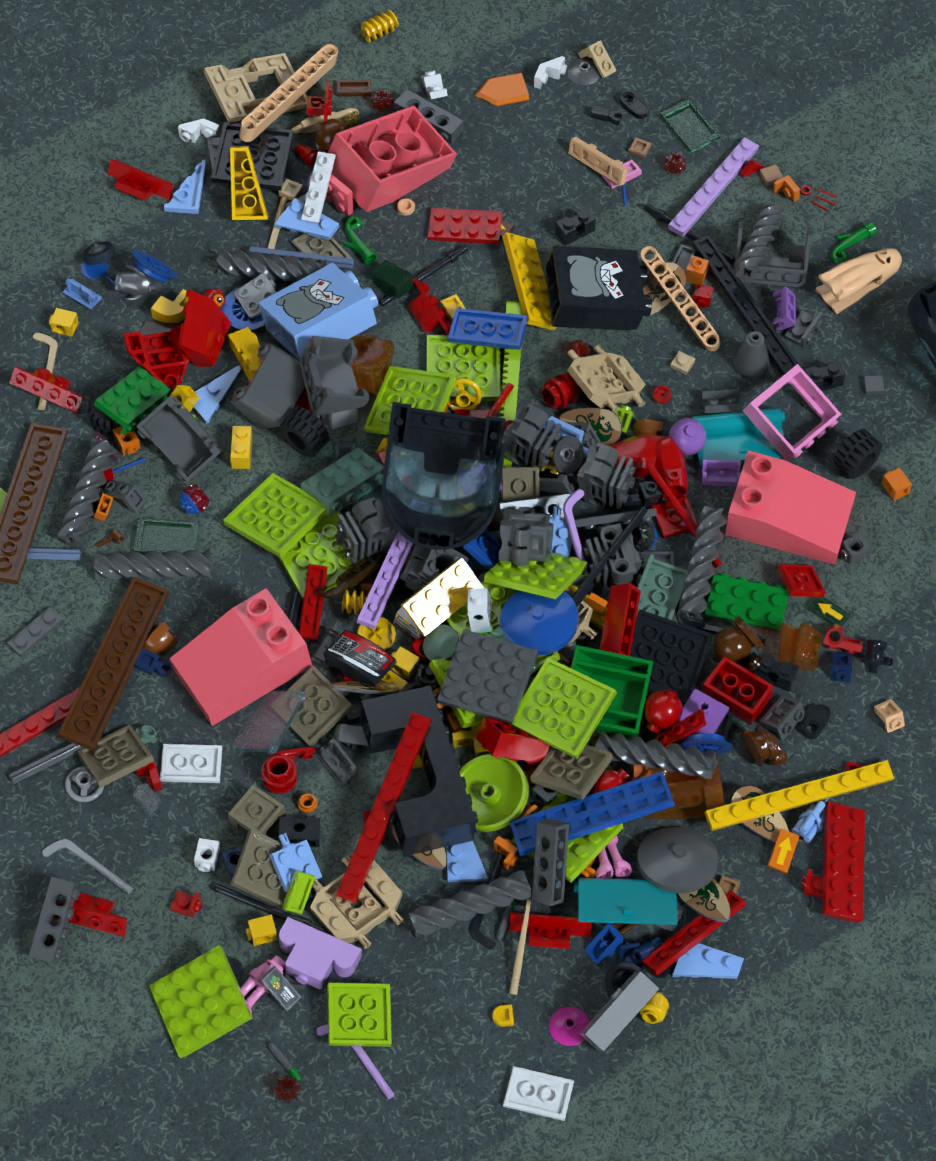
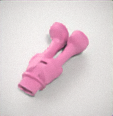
[595,835,632,879]
[240,955,285,1015]

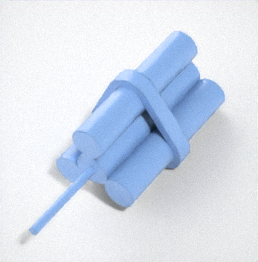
[792,798,829,842]

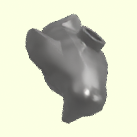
[115,265,163,300]

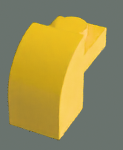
[151,289,188,324]
[452,725,490,758]

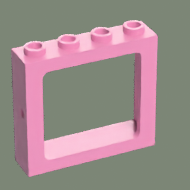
[742,364,842,461]

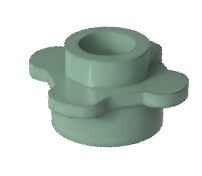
[135,725,157,744]

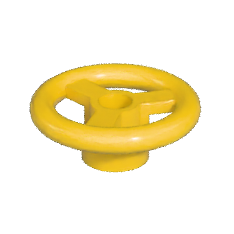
[447,378,482,411]

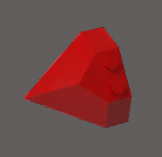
[123,326,190,395]

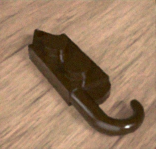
[320,554,383,598]

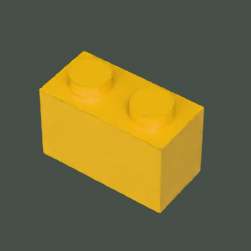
[230,426,253,469]

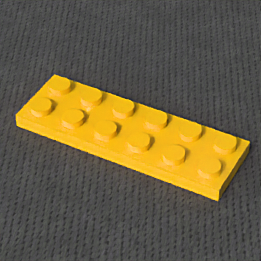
[502,232,557,330]

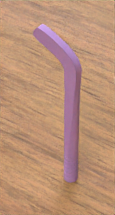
[563,489,589,574]
[317,1024,395,1099]

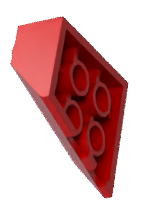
[178,290,231,367]

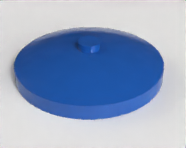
[500,591,579,656]

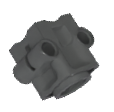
[499,507,554,566]

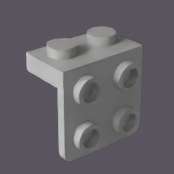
[234,273,277,319]

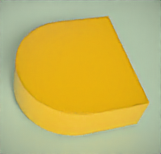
[492,1004,514,1027]

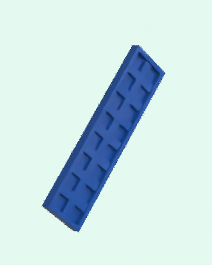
[510,771,675,856]

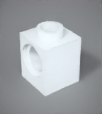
[194,838,220,872]

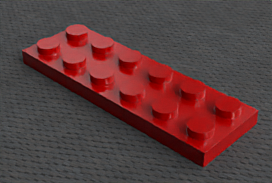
[822,802,865,923]

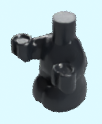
[866,640,893,674]

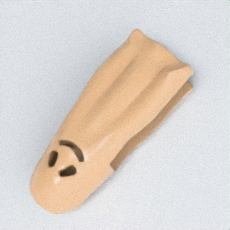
[815,248,902,314]

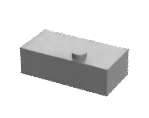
[579,972,659,1051]

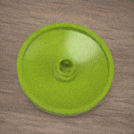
[459,754,529,832]

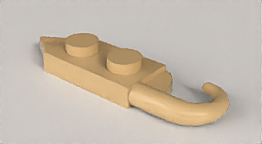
[291,108,359,134]

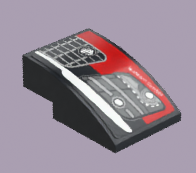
[323,629,397,686]

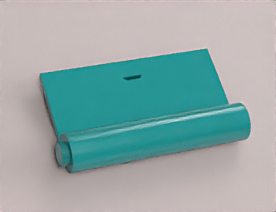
[691,407,785,467]
[574,877,677,925]

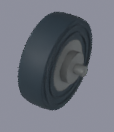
[82,241,115,265]

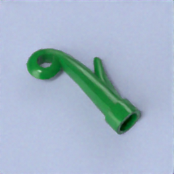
[343,216,377,265]
[830,221,877,264]

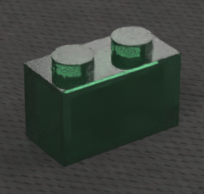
[371,260,414,299]

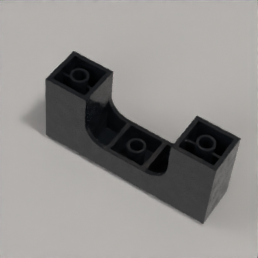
[360,686,478,857]

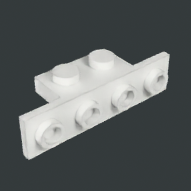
[301,152,336,223]

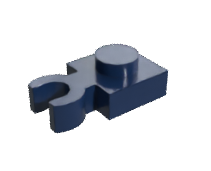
[134,648,171,677]

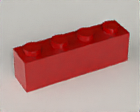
[599,583,641,656]

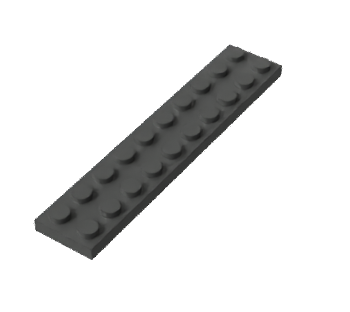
[488,508,657,542]

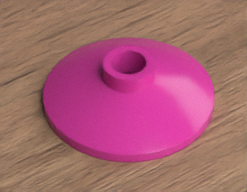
[549,1007,590,1046]

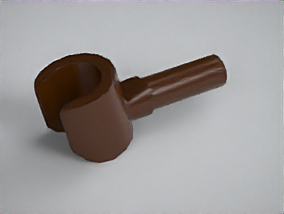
[97,530,124,547]

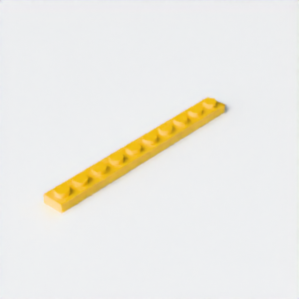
[704,760,894,831]

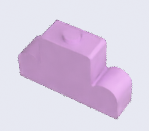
[279,917,362,989]

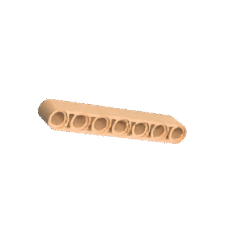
[641,246,721,351]

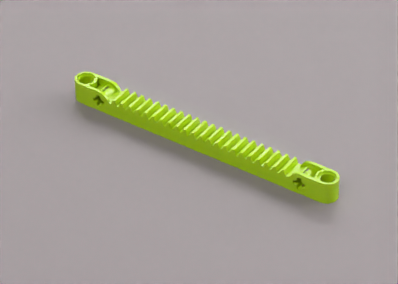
[491,301,523,503]

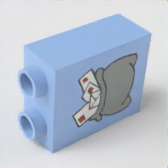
[258,263,378,361]

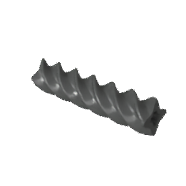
[735,199,785,283]
[216,248,327,282]
[57,440,117,546]
[679,506,727,620]
[94,549,211,580]
[595,730,718,779]
[408,870,531,938]

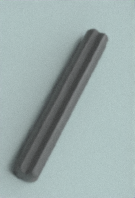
[9,742,83,784]

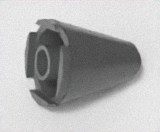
[733,331,770,378]

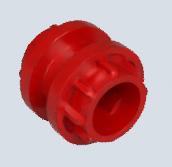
[541,373,581,410]
[261,754,297,794]

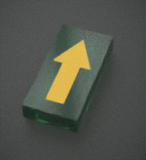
[808,597,851,627]

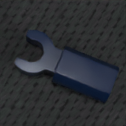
[631,937,664,964]

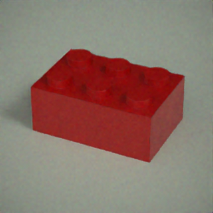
[702,656,774,725]
[476,717,550,764]

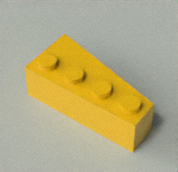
[230,146,269,220]
[228,327,262,381]

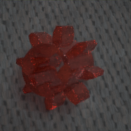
[371,89,393,112]
[665,153,686,174]
[566,340,590,358]
[274,1075,301,1103]

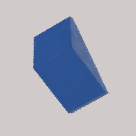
[585,923,623,965]

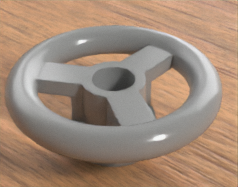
[65,766,104,802]

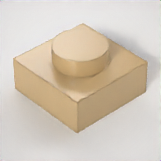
[279,179,303,201]
[670,351,695,375]

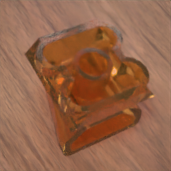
[778,623,822,672]

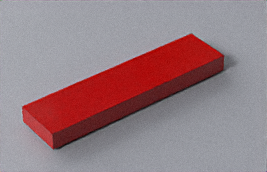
[299,564,328,641]

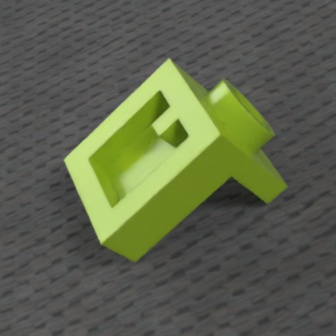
[614,405,634,434]

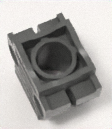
[503,404,562,472]
[577,443,635,509]
[335,497,397,565]
[583,523,641,590]
[399,544,469,592]

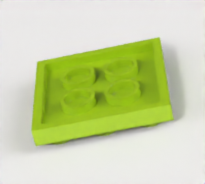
[327,983,392,1047]

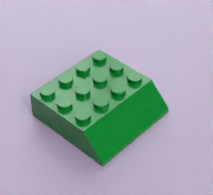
[571,645,653,740]

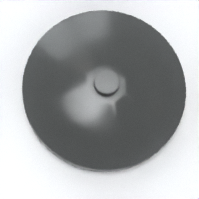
[637,827,719,893]

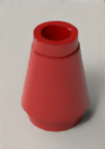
[295,144,318,166]

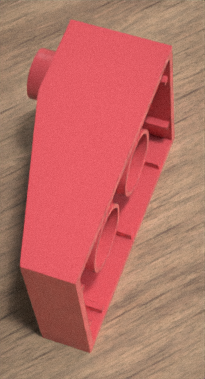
[328,106,457,212]
[725,451,856,565]
[170,588,312,726]

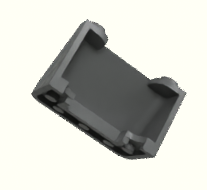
[300,336,369,415]
[231,343,305,429]
[137,394,222,482]
[539,422,602,501]

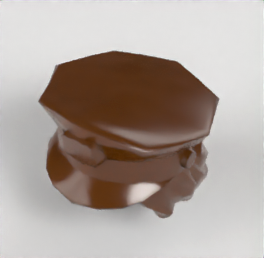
[741,725,788,767]

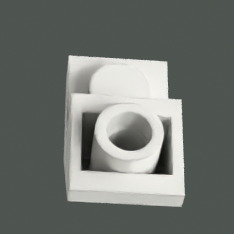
[534,56,567,89]
[421,70,448,99]
[178,119,220,143]

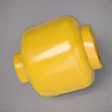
[639,992,669,1024]

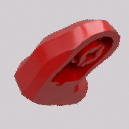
[610,434,688,499]

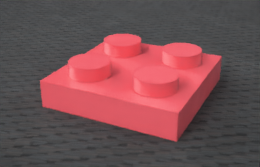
[325,174,353,216]

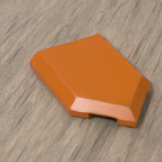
[475,73,530,106]

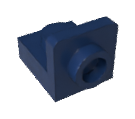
[831,652,852,682]
[618,942,643,975]

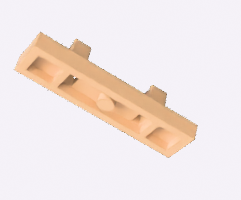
[568,137,628,186]

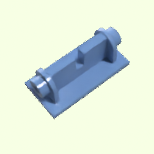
[63,278,102,310]

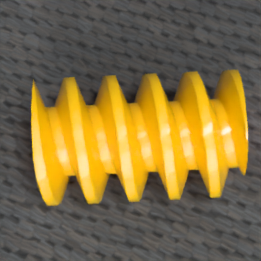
[361,10,399,43]
[342,590,370,615]

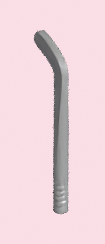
[42,839,133,894]

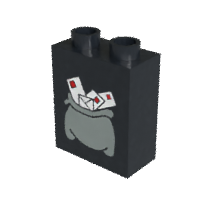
[544,246,652,330]

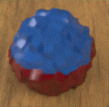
[179,484,210,515]

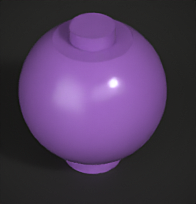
[669,418,706,455]

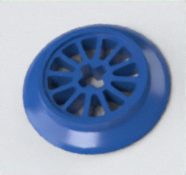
[132,250,178,282]
[221,288,265,330]
[679,733,733,755]

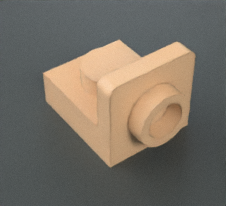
[874,699,905,733]

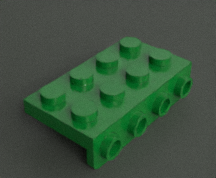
[94,366,171,435]
[705,573,789,632]

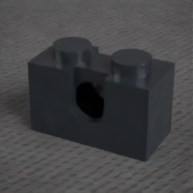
[555,207,596,246]
[804,359,845,391]
[754,652,799,692]
[279,815,321,847]

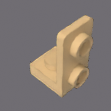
[578,40,616,78]

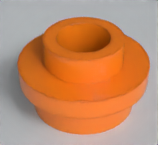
[298,793,318,813]

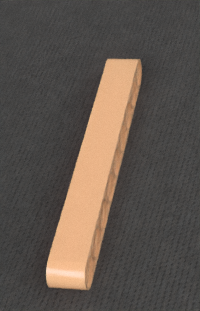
[239,44,338,142]

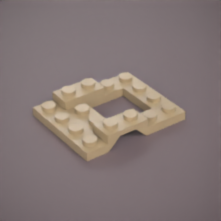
[204,53,308,123]

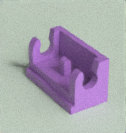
[773,286,796,330]
[702,460,741,487]

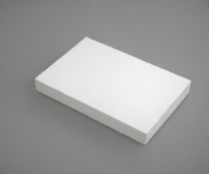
[160,744,223,783]
[503,1066,574,1121]

